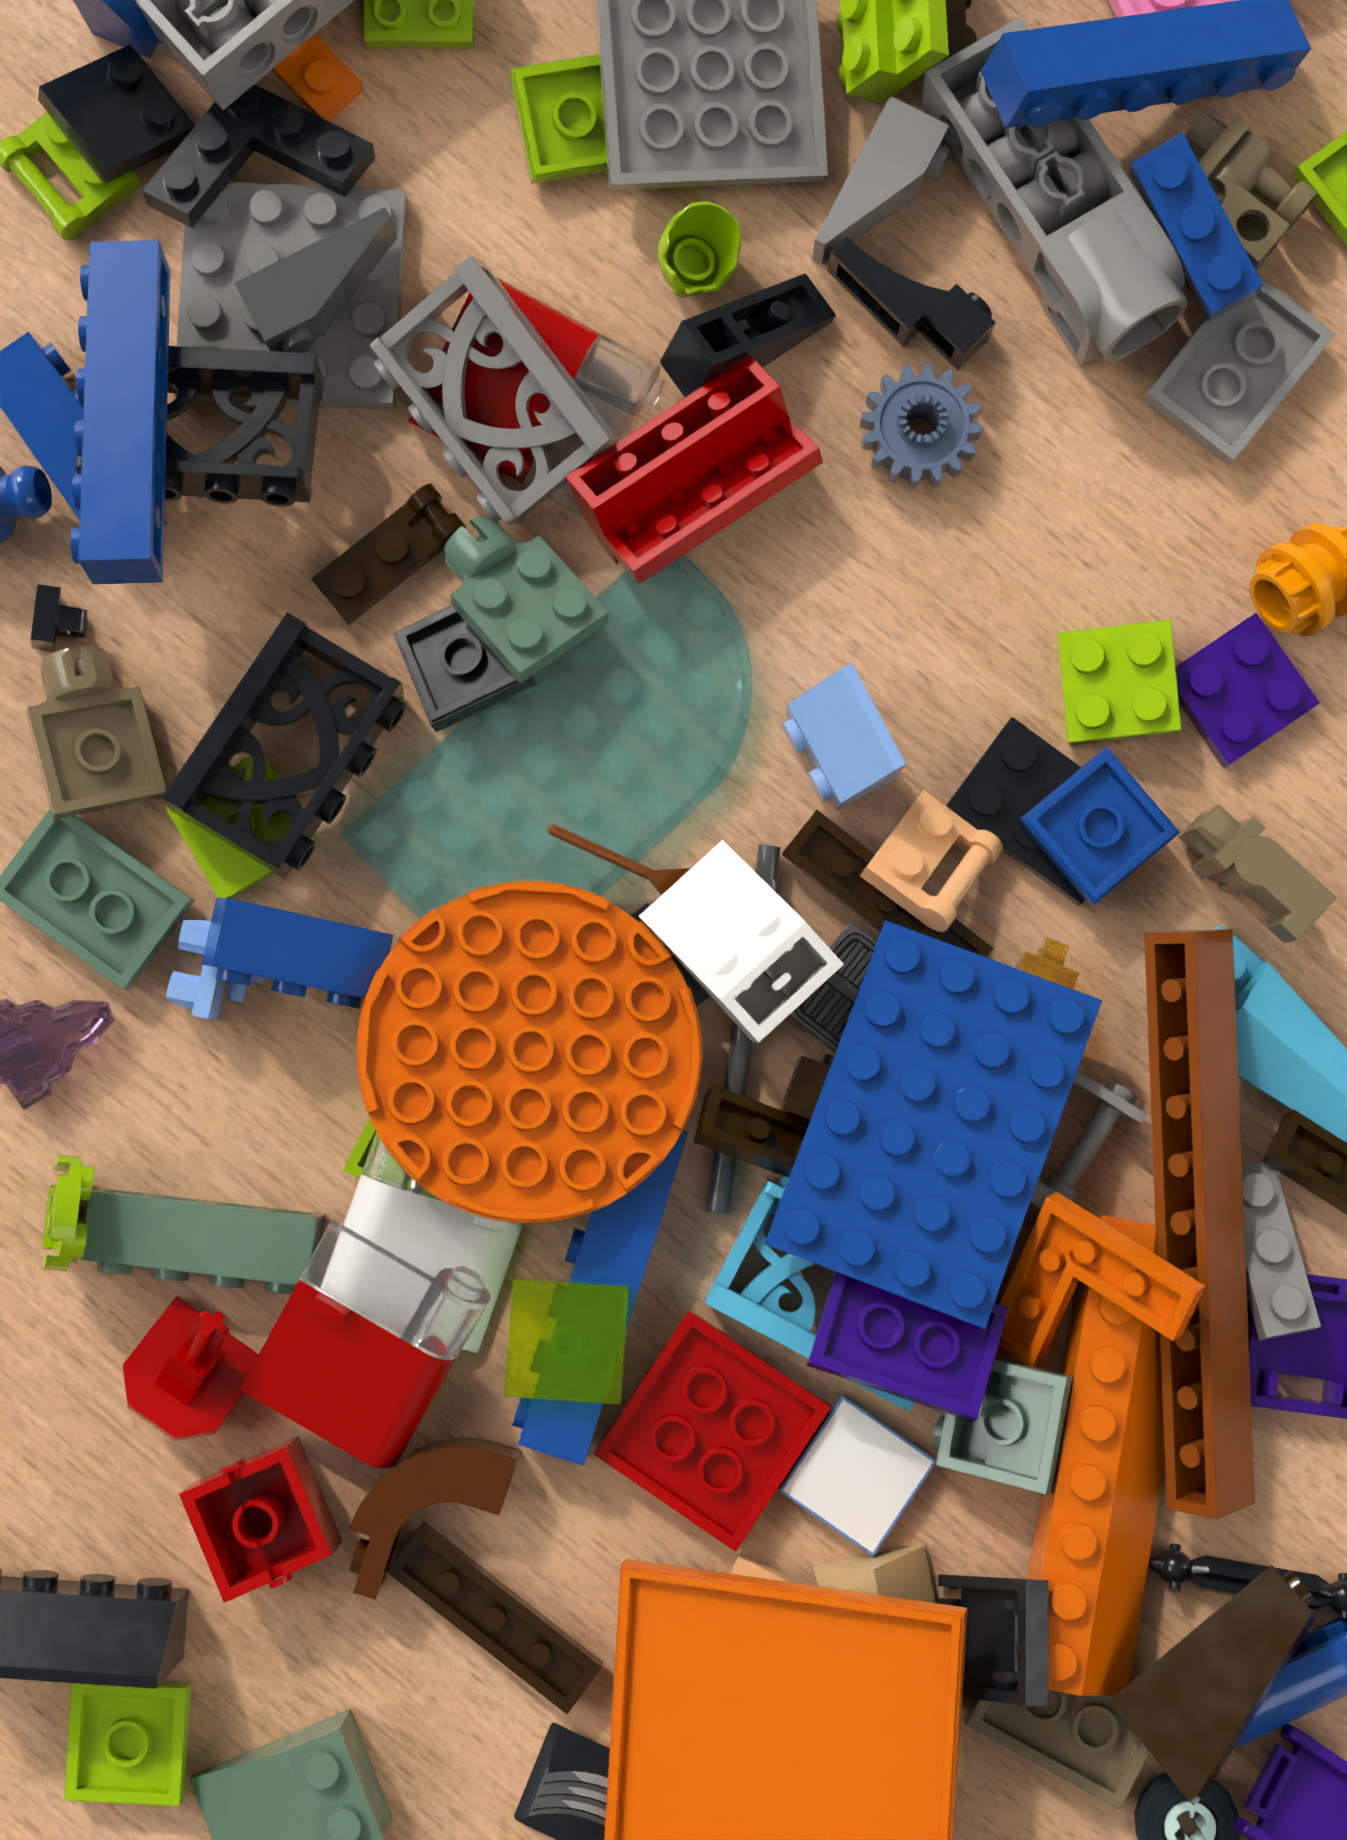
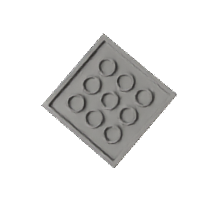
[595,0,828,191]
[174,182,408,410]

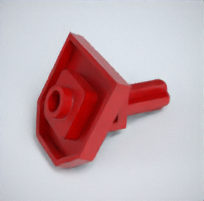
[123,1296,259,1441]

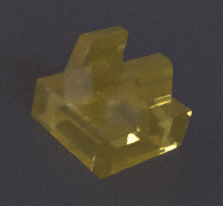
[1014,937,1079,990]

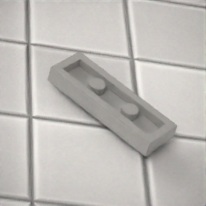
[1242,1162,1321,1341]

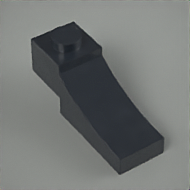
[828,237,996,370]

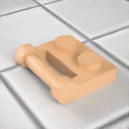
[860,789,1003,932]

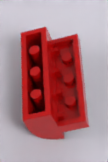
[565,355,823,584]

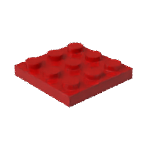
[593,1309,831,1552]

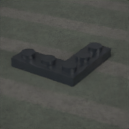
[142,84,375,228]

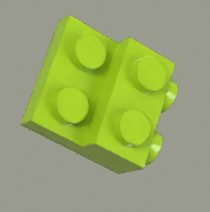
[836,0,949,103]

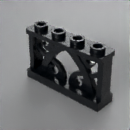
[75,346,324,507]
[162,612,407,879]

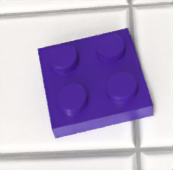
[1176,613,1320,768]

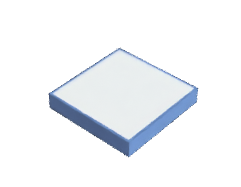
[778,1393,937,1556]

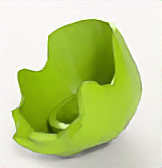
[658,201,742,297]

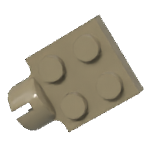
[26,646,167,820]

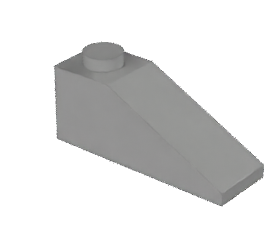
[812,96,951,265]

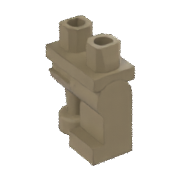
[1185,111,1318,271]
[1178,804,1337,943]

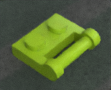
[0,112,142,240]

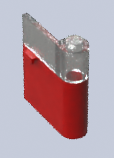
[240,1219,490,1469]

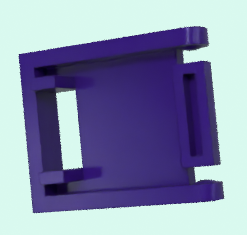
[1247,1274,1347,1419]
[1232,1724,1347,1840]

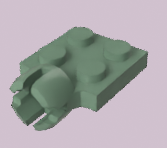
[444,516,609,684]

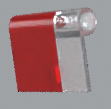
[408,277,665,515]

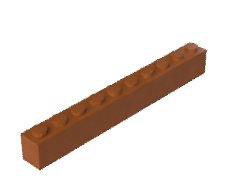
[1144,929,1255,1519]

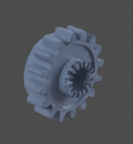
[859,363,983,489]

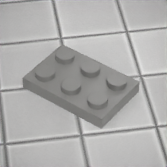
[1142,274,1335,467]

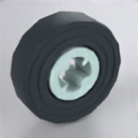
[1134,1772,1241,1840]

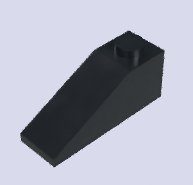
[660,273,836,397]

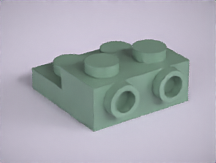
[933,1356,1073,1495]

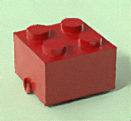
[179,1436,342,1603]

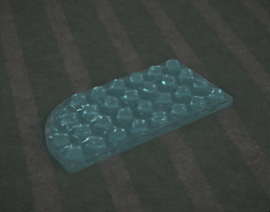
[341,555,752,919]

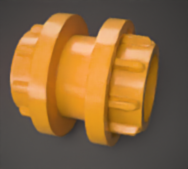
[1249,522,1347,636]

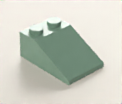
[190,1709,392,1840]

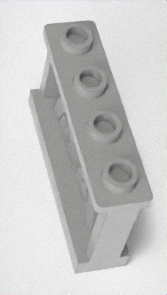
[370,256,620,524]

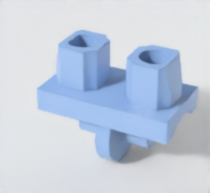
[166,920,265,1020]

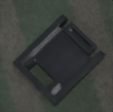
[937,1574,1048,1706]

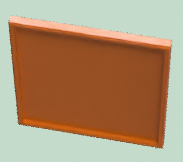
[604,1559,968,1840]

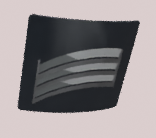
[514,1723,610,1840]

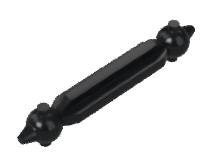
[1148,1543,1347,1622]

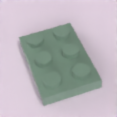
[0,809,195,991]

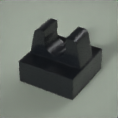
[30,584,88,652]

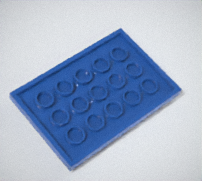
[764,920,1102,1329]

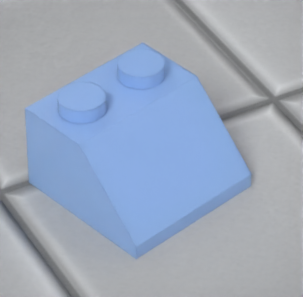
[782,663,906,810]

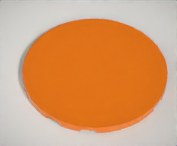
[356,881,702,1224]

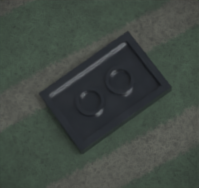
[946,717,1085,906]

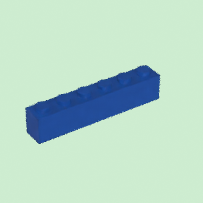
[981,0,1311,128]
[70,240,171,584]
[512,1131,688,1466]

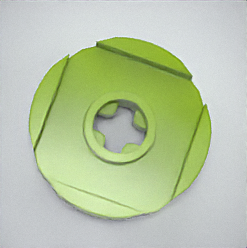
[42,1155,94,1272]

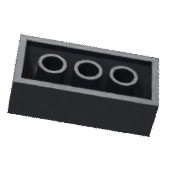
[0,1569,189,1689]

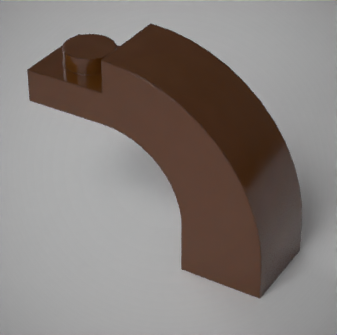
[349,1438,520,1600]

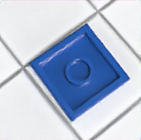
[1018,747,1181,906]

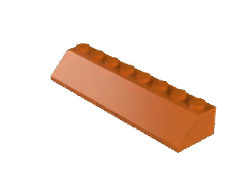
[1027,1215,1165,1696]

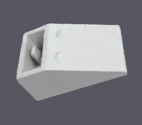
[639,840,844,1043]

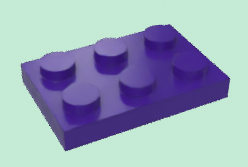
[806,1271,1009,1422]

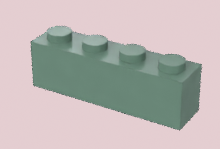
[80,1188,326,1294]

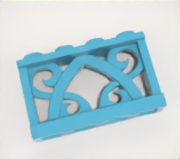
[705,1176,914,1412]

